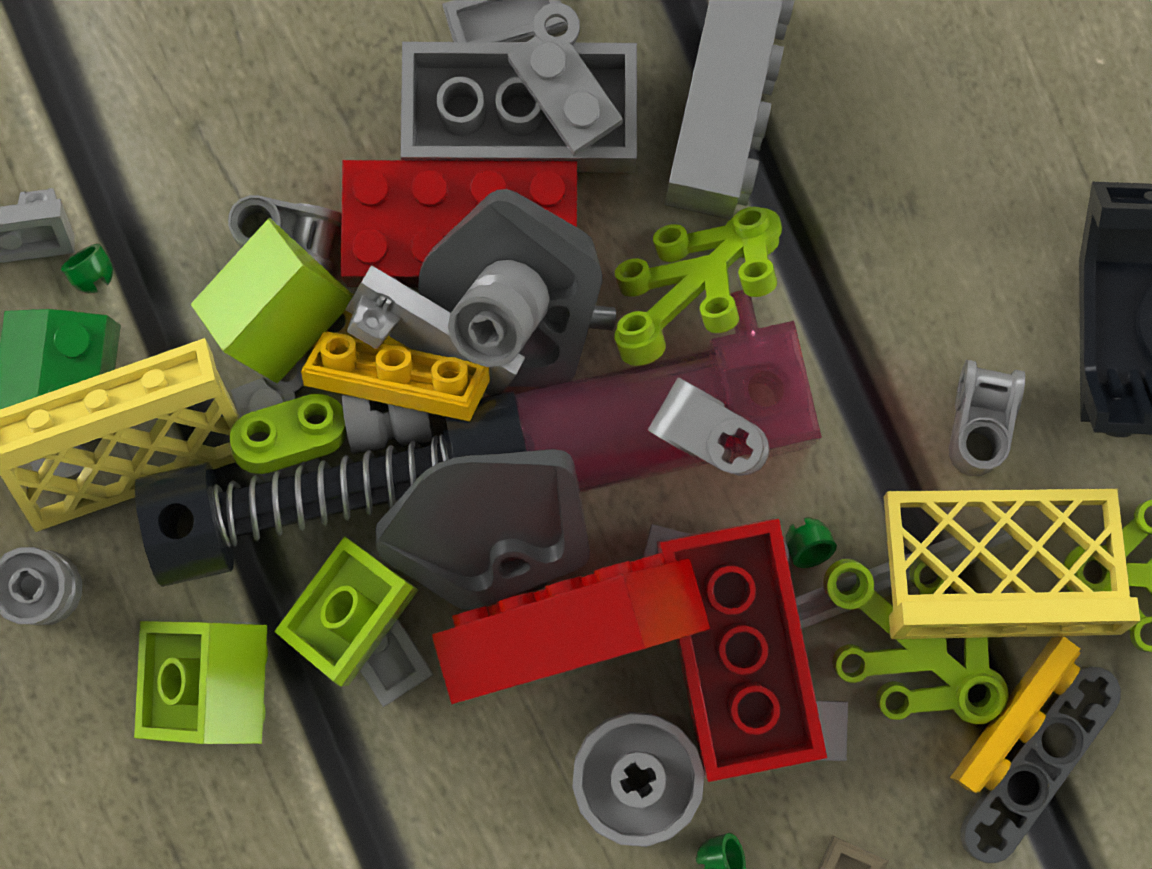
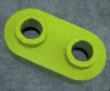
[230,394,347,474]

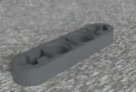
[960,667,1121,863]

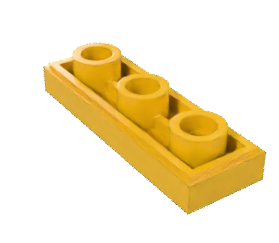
[301,331,490,422]
[950,636,1081,793]

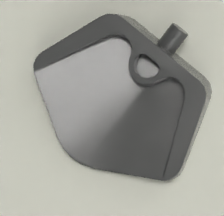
[418,189,616,387]
[375,449,590,610]

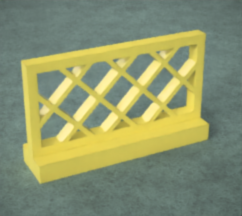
[0,338,240,532]
[883,489,1140,639]

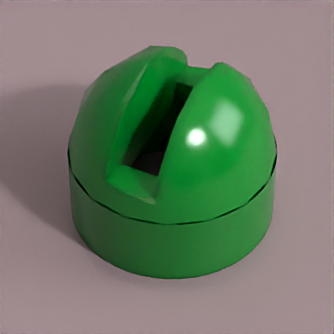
[61,244,113,294]
[785,517,837,568]
[695,833,746,869]

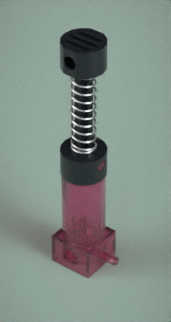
[135,290,822,587]

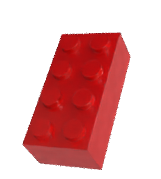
[341,160,577,288]
[657,518,827,782]
[431,553,710,705]

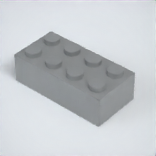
[665,0,795,219]
[401,42,637,173]

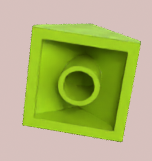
[191,218,353,384]
[274,536,418,686]

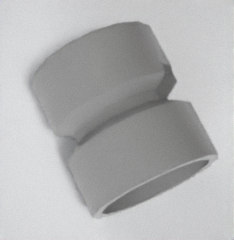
[448,260,550,367]
[341,394,434,454]
[0,547,82,625]

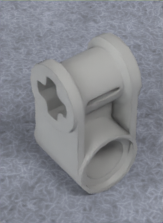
[228,195,342,273]
[949,359,1025,476]
[648,377,769,476]

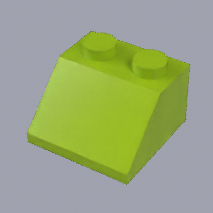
[134,621,268,744]

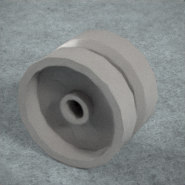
[572,712,704,847]

